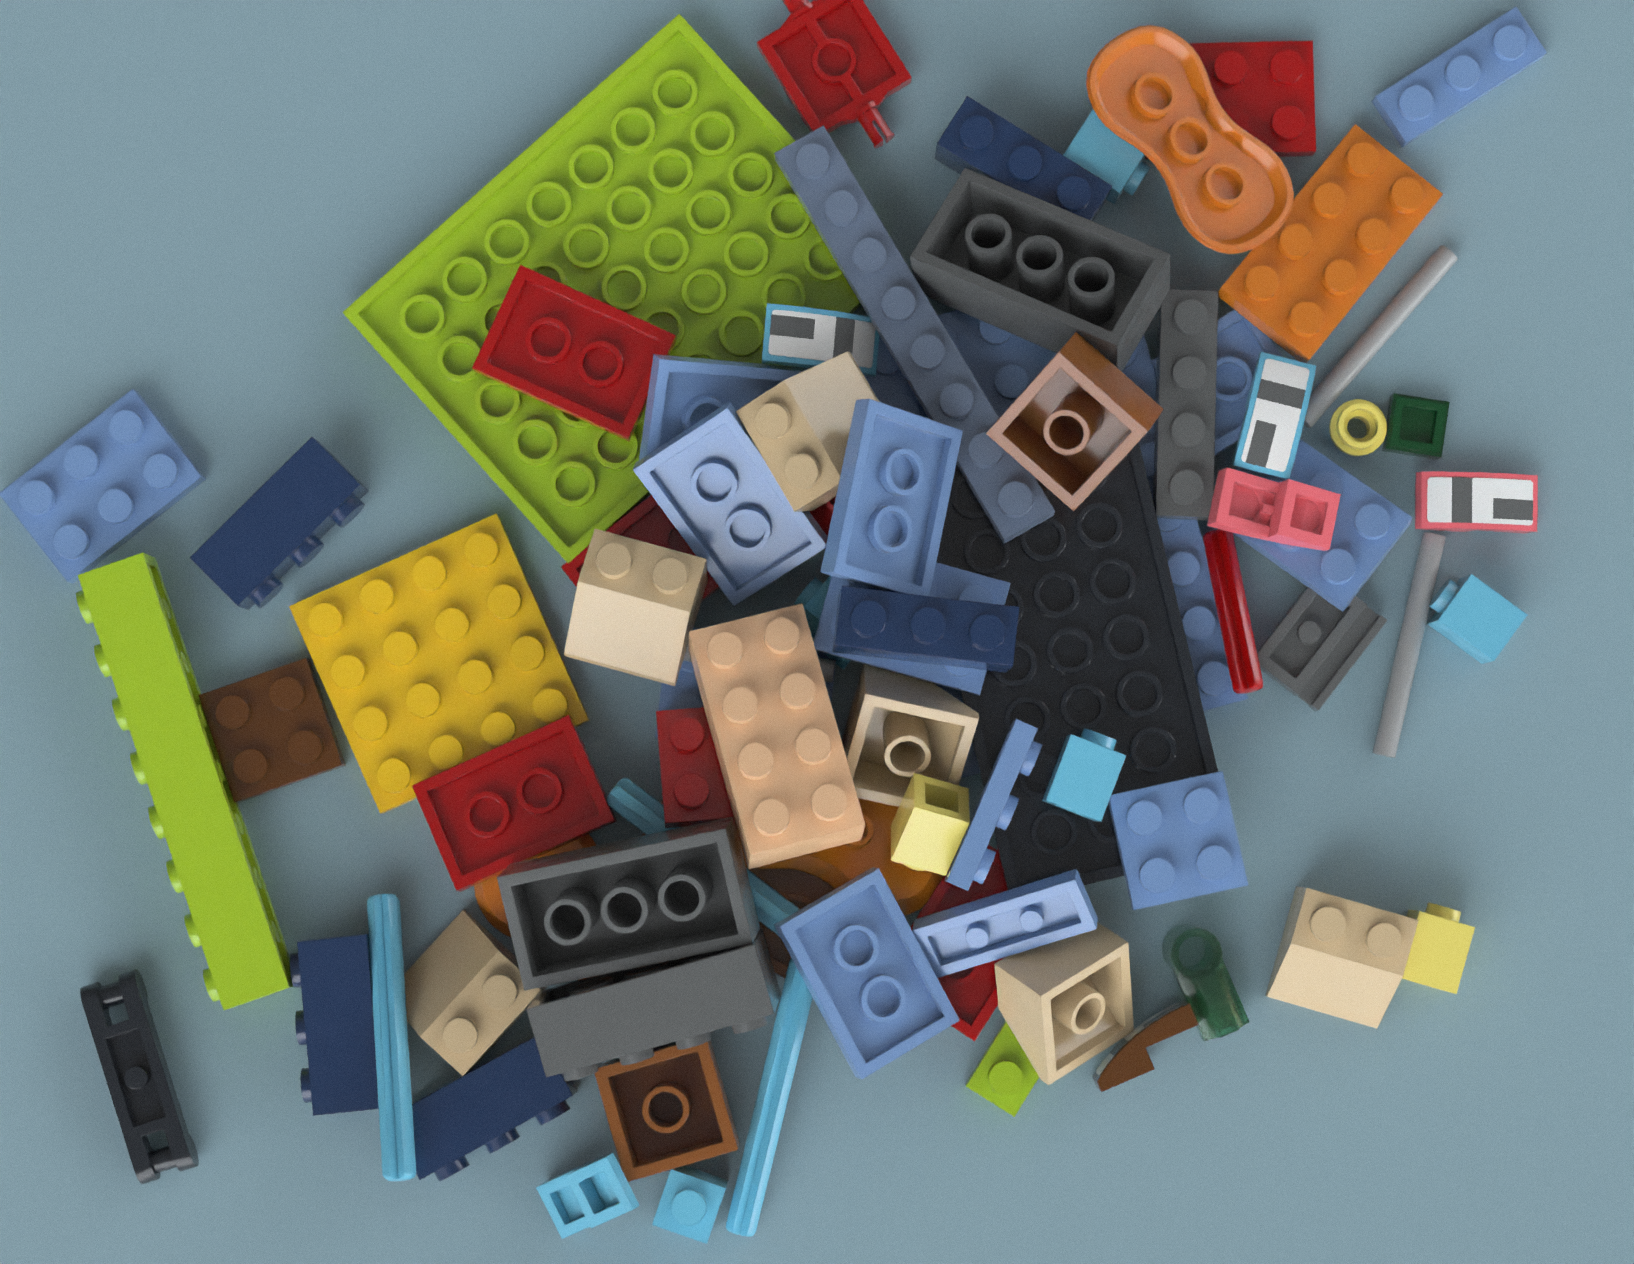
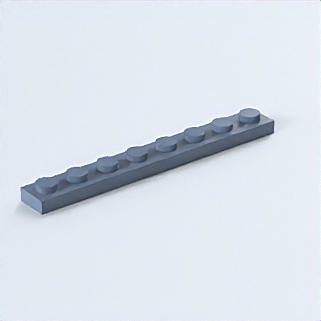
[774,126,1055,544]

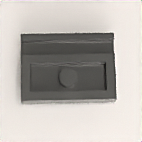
[1257,587,1388,711]

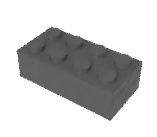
[910,168,1170,372]
[497,816,760,991]
[526,929,781,1081]

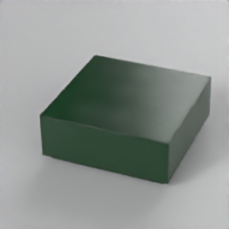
[1382,393,1450,460]

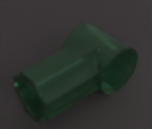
[1162,923,1249,1042]

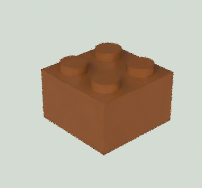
[986,332,1164,511]
[595,1040,740,1182]

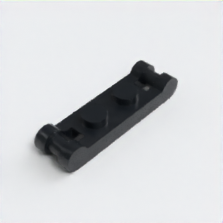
[80,969,199,1184]

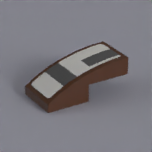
[1092,1000,1199,1092]

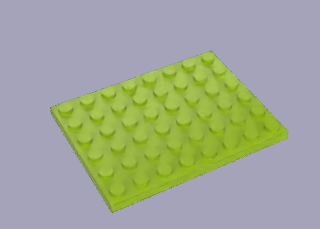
[342,14,906,563]

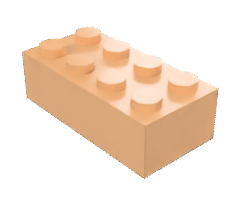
[689,603,865,869]

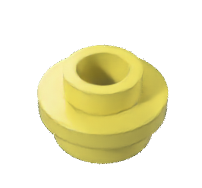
[1329,399,1387,456]

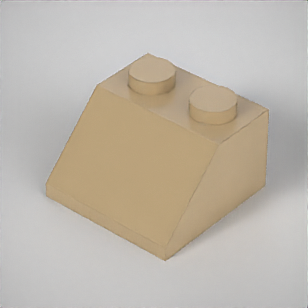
[736,351,879,512]
[564,529,708,686]
[842,664,979,807]
[1265,886,1418,1028]
[404,909,548,1076]
[994,922,1134,1085]

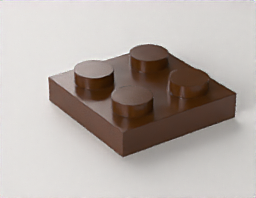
[198,658,346,803]

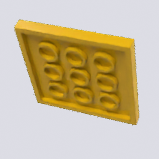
[289,513,590,814]

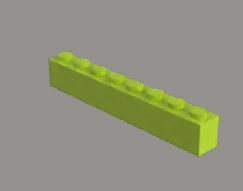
[76,552,293,1011]

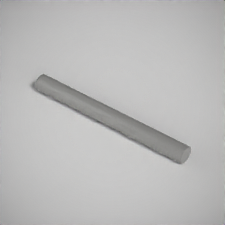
[1304,245,1458,428]
[1373,533,1446,758]

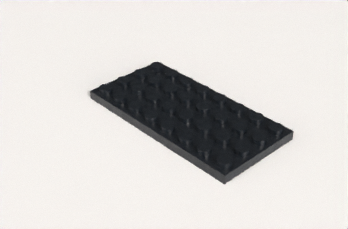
[936,442,1218,890]

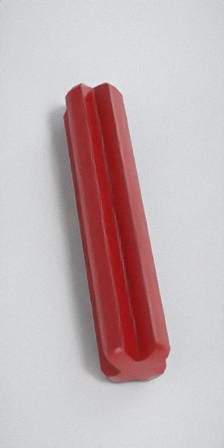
[1203,529,1263,694]

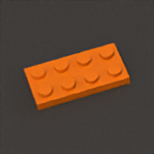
[1218,124,1443,363]

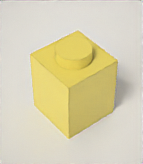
[891,773,970,876]
[1402,902,1475,994]

